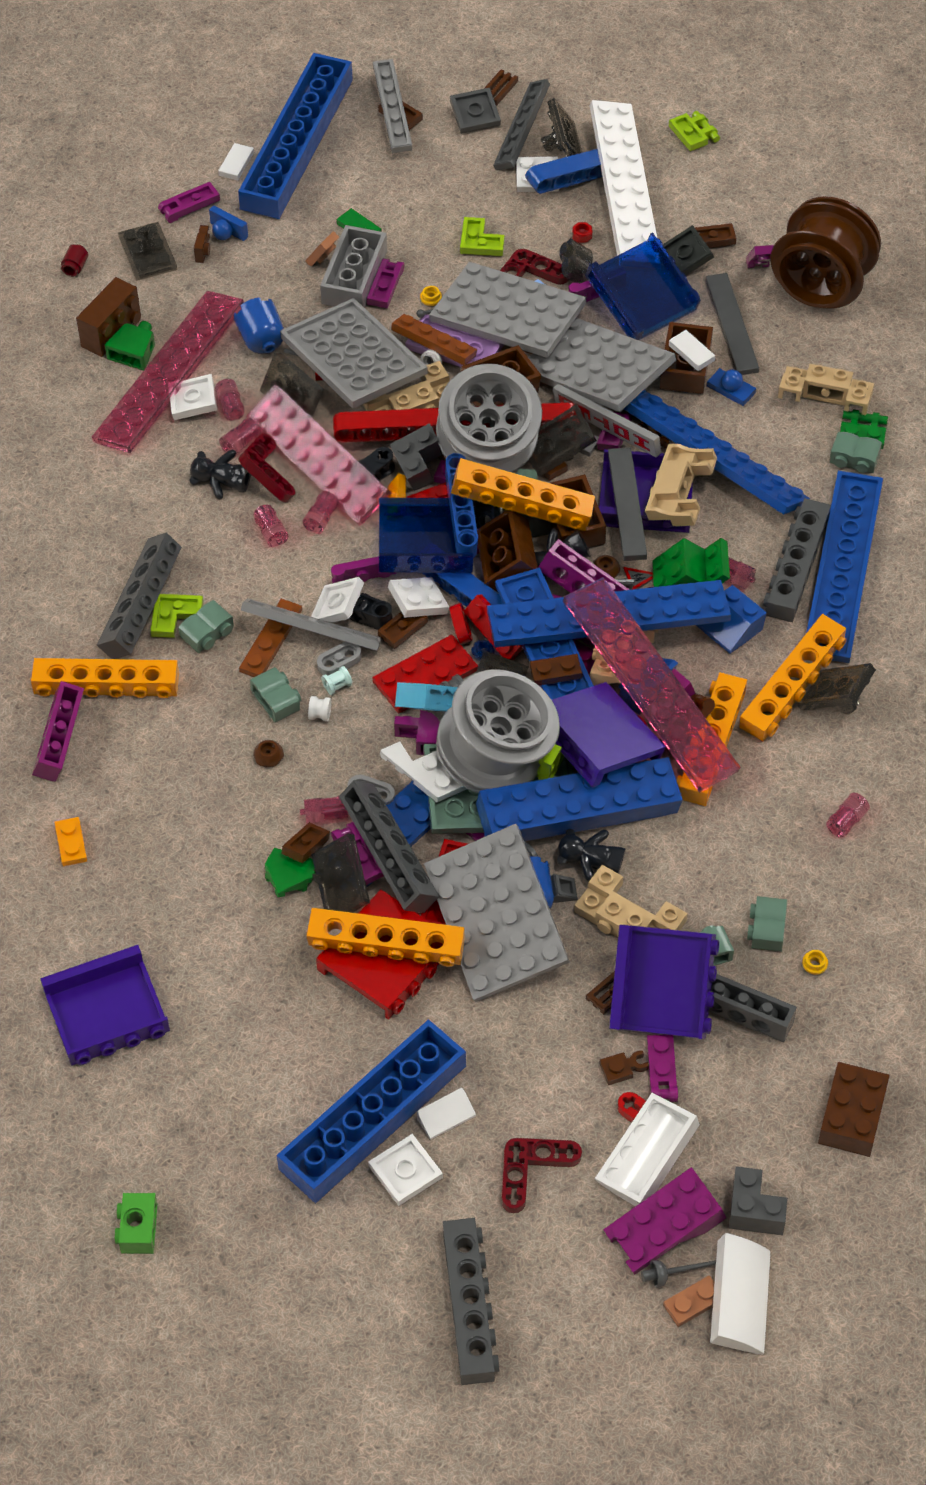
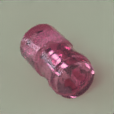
[215,379,244,421]
[219,417,262,454]
[302,491,339,534]
[253,504,289,547]
[728,557,756,589]
[826,792,870,837]
[300,795,348,824]

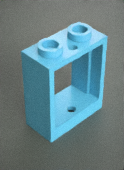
[395,682,458,712]

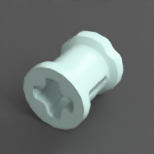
[321,666,353,695]

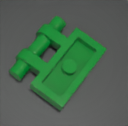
[840,409,888,449]

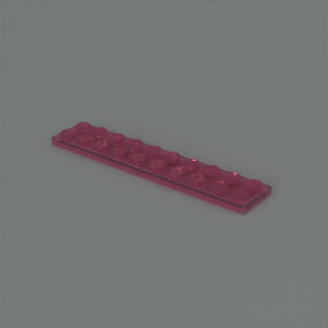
[92,291,244,453]
[563,577,741,793]

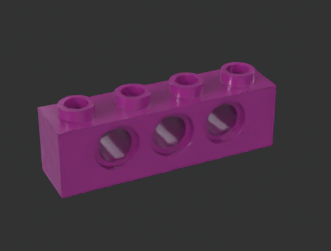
[538,539,630,596]
[32,681,84,782]

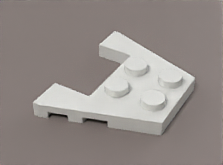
[380,742,467,802]

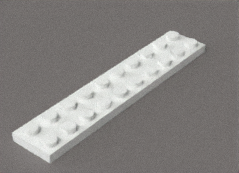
[590,100,662,269]

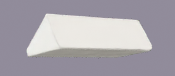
[417,1088,476,1140]

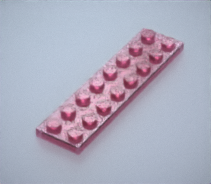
[246,384,391,526]

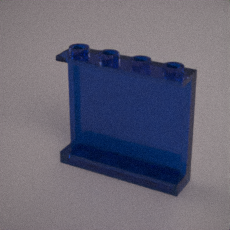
[585,232,701,340]
[379,498,473,573]

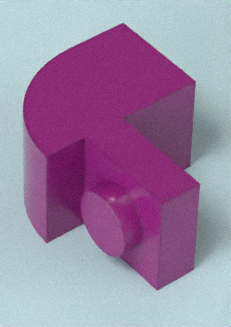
[394,710,440,755]

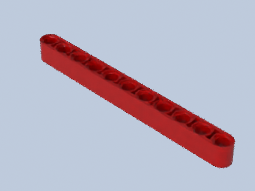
[333,402,579,443]

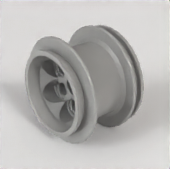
[436,364,542,473]
[436,669,560,793]

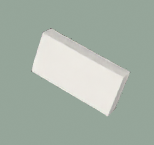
[218,143,254,181]
[669,330,715,371]

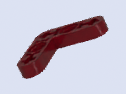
[500,249,570,285]
[238,433,296,503]
[502,1138,582,1213]

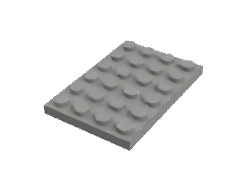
[429,262,586,358]
[280,298,428,408]
[528,318,676,412]
[424,824,570,1002]

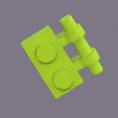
[669,111,720,151]

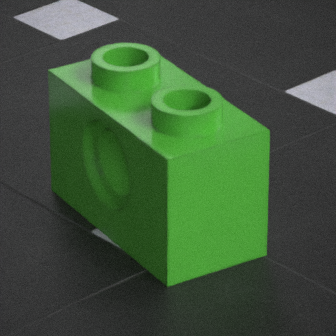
[115,1193,158,1254]

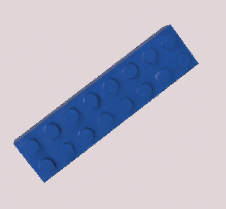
[476,757,683,842]
[276,1019,466,1204]

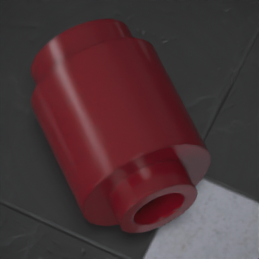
[61,244,89,277]

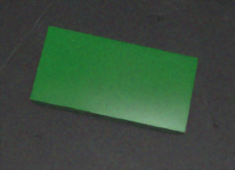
[336,208,382,232]

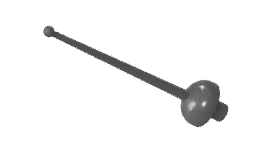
[641,1260,716,1288]

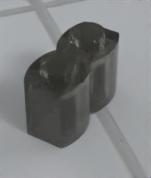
[559,238,595,284]

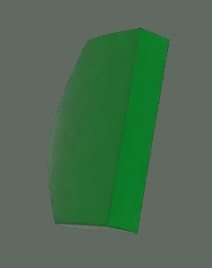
[264,847,321,898]

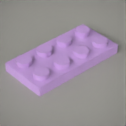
[405,314,504,367]

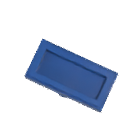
[209,205,248,241]
[707,368,756,406]

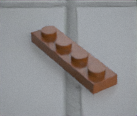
[391,314,477,365]
[239,598,303,677]

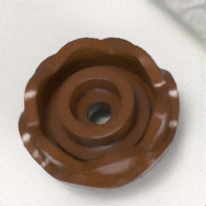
[593,555,620,578]
[253,740,284,767]

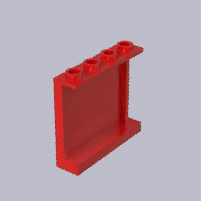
[316,889,443,1020]

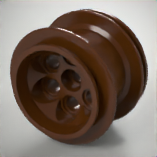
[770,196,881,309]

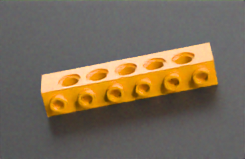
[451,458,595,531]
[739,614,847,741]
[31,658,179,698]
[676,672,747,806]
[307,908,465,967]

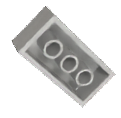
[320,225,387,308]

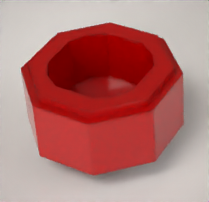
[572,222,593,243]

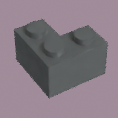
[390,423,443,491]
[729,1166,788,1235]

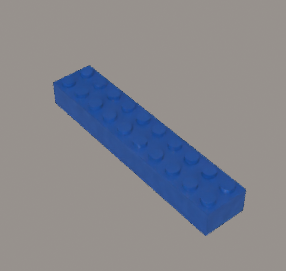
[238,53,353,219]

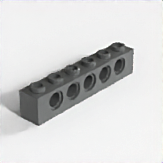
[763,498,831,623]
[97,532,182,659]
[339,780,440,913]
[709,974,797,1042]
[443,1218,500,1385]

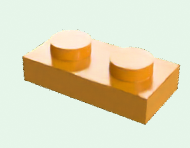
[55,817,88,867]

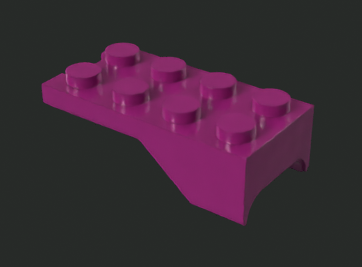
[603,1167,727,1275]

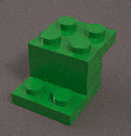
[652,538,730,587]

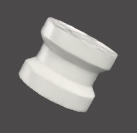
[308,696,331,722]

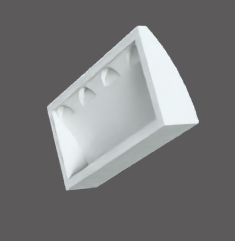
[595,1093,700,1206]
[710,1233,770,1355]

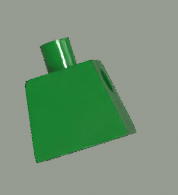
[105,321,155,371]

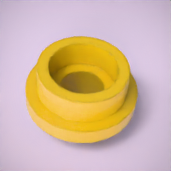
[420,286,442,306]
[802,950,828,975]

